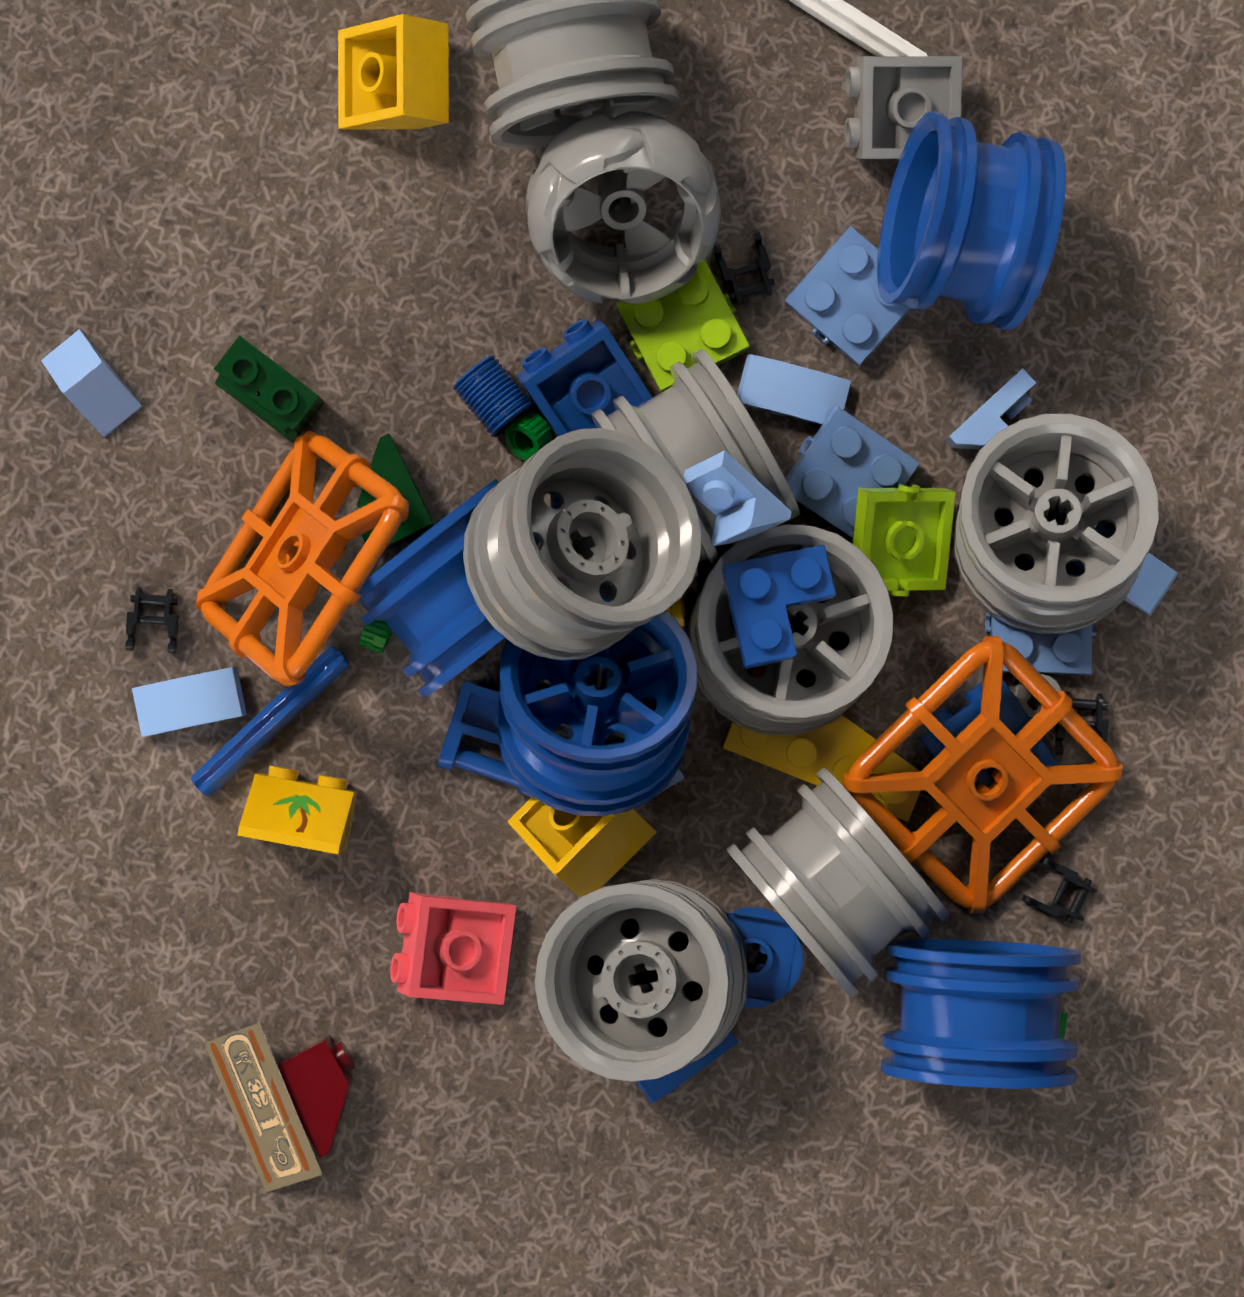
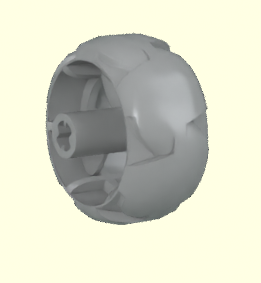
[526,111,721,304]

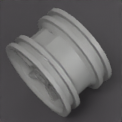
[465,0,680,148]
[591,349,800,577]
[954,414,1159,634]
[463,428,701,660]
[687,524,893,737]
[726,767,950,999]
[535,879,749,1082]

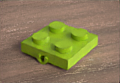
[616,260,750,393]
[853,484,956,597]

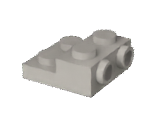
[844,56,962,159]

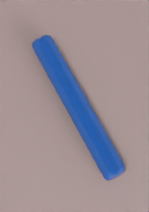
[191,646,350,796]

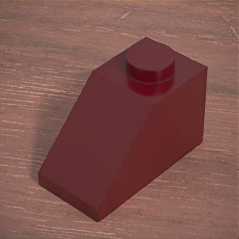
[277,1035,356,1158]

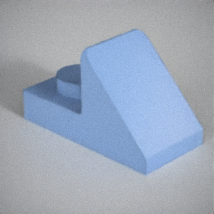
[945,368,1036,450]
[683,450,792,547]

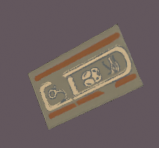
[204,1023,322,1192]

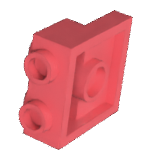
[390,892,516,1005]

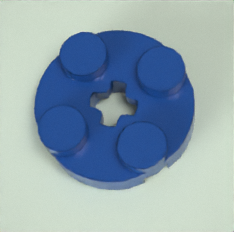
[726,906,803,1008]

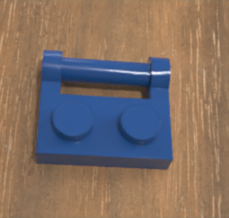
[437,681,532,797]

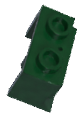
[214,335,325,443]

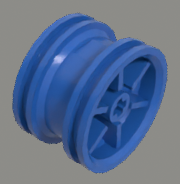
[877,111,1066,330]
[350,479,566,698]
[497,594,697,816]
[880,939,1081,1089]

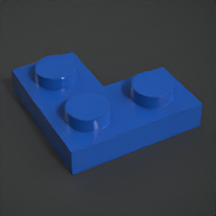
[721,545,836,669]

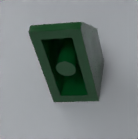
[357,433,435,551]

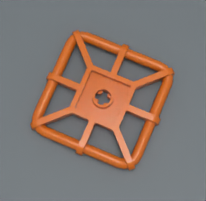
[196,431,409,687]
[843,636,1123,914]

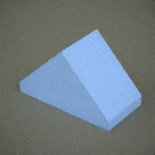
[41,329,143,438]

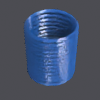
[453,355,533,437]

